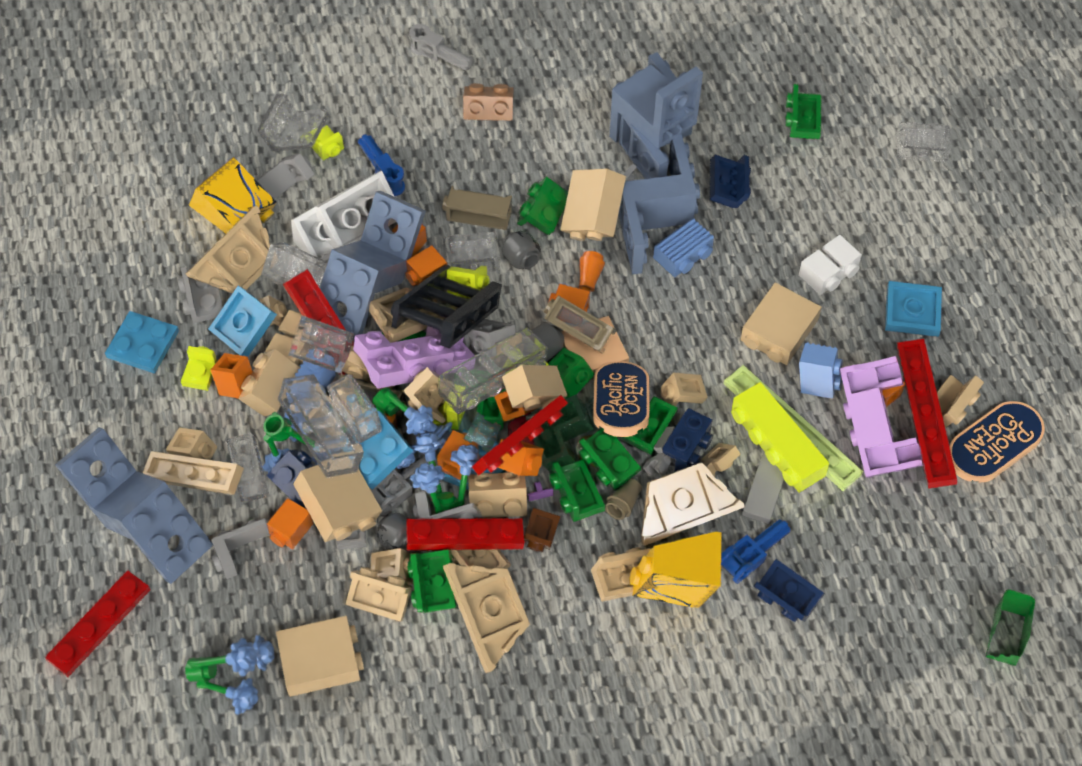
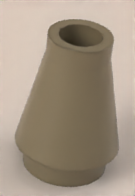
[605,479,642,520]

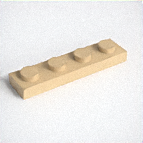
[143,451,244,495]

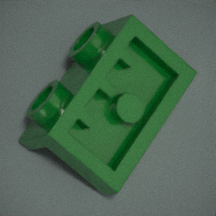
[548,348,594,411]
[579,428,641,490]

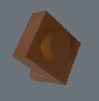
[524,508,560,553]

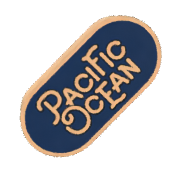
[593,361,650,437]
[950,401,1045,483]

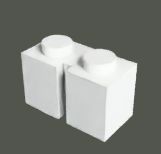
[799,235,862,295]

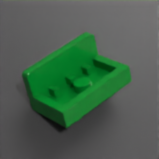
[785,84,821,139]
[517,177,568,235]
[549,460,605,522]
[407,549,459,613]

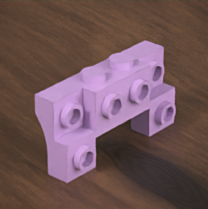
[353,319,476,389]
[840,356,923,478]

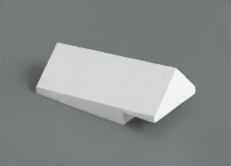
[291,171,396,266]

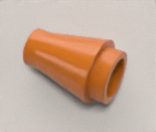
[579,251,605,292]

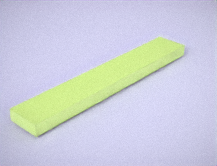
[723,365,863,491]

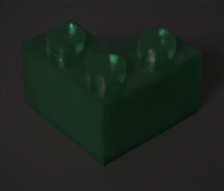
[525,394,594,474]

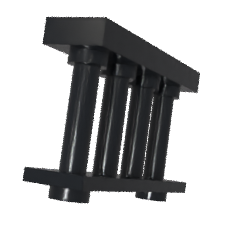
[391,264,502,348]

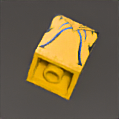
[189,157,277,233]
[630,532,721,608]

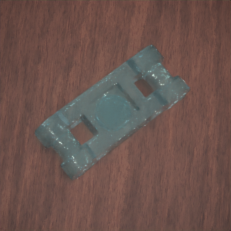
[464,412,502,453]

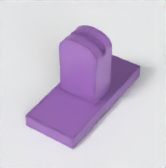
[528,481,554,501]

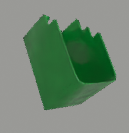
[985,589,1035,666]

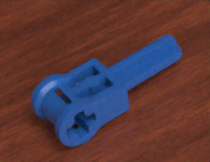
[358,134,405,196]
[721,519,791,584]

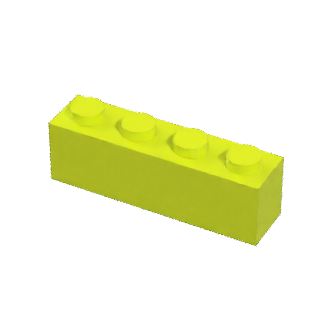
[731,382,830,493]

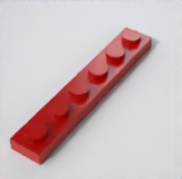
[897,338,957,489]

